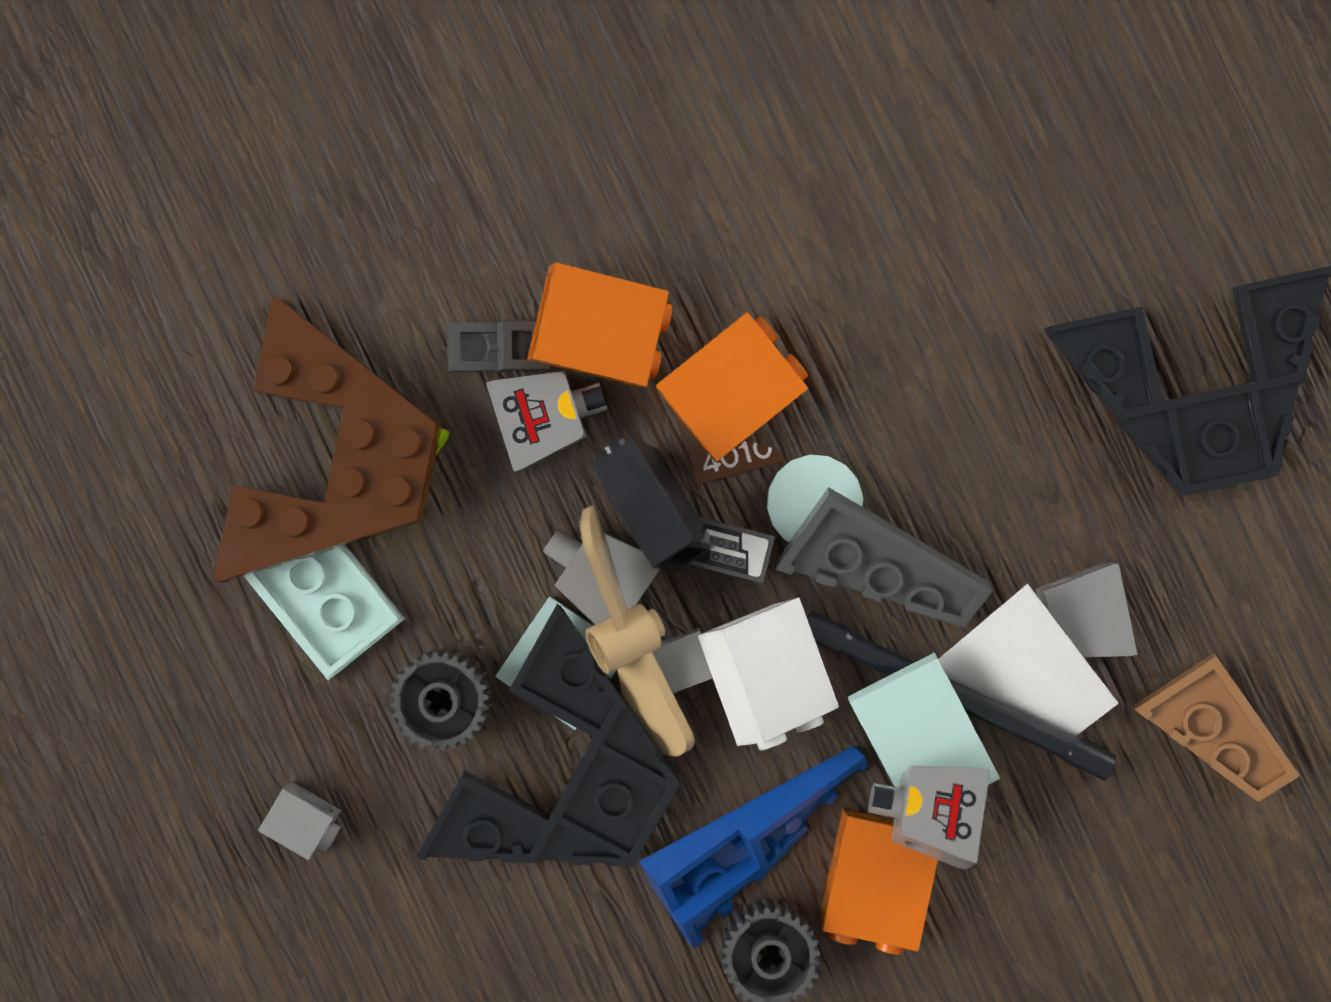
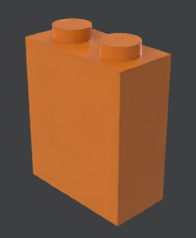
[527,262,673,387]
[656,312,809,463]
[819,808,938,955]

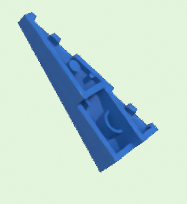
[639,746,868,949]

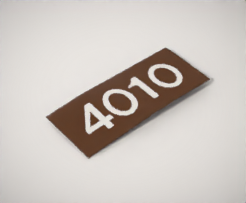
[687,440,785,485]

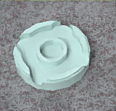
[766,455,863,542]

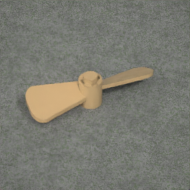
[580,505,695,756]

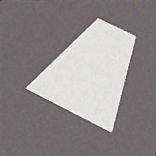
[939,584,1119,737]

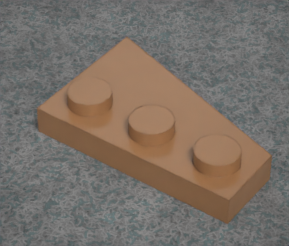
[1132,653,1300,802]

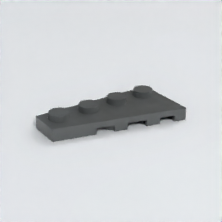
[776,487,993,628]

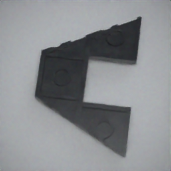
[1044,266,1331,496]
[417,604,680,867]

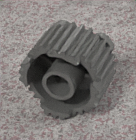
[390,649,493,751]
[720,897,820,1002]

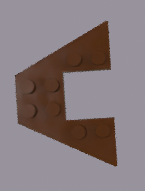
[213,296,442,583]

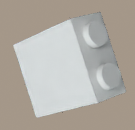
[697,598,839,750]

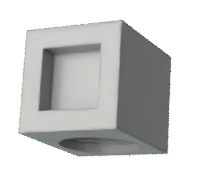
[652,628,713,693]
[258,782,341,860]

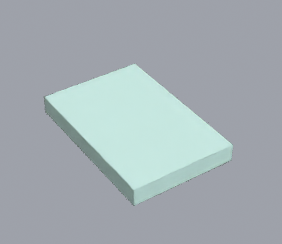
[244,544,405,680]
[848,652,1000,788]

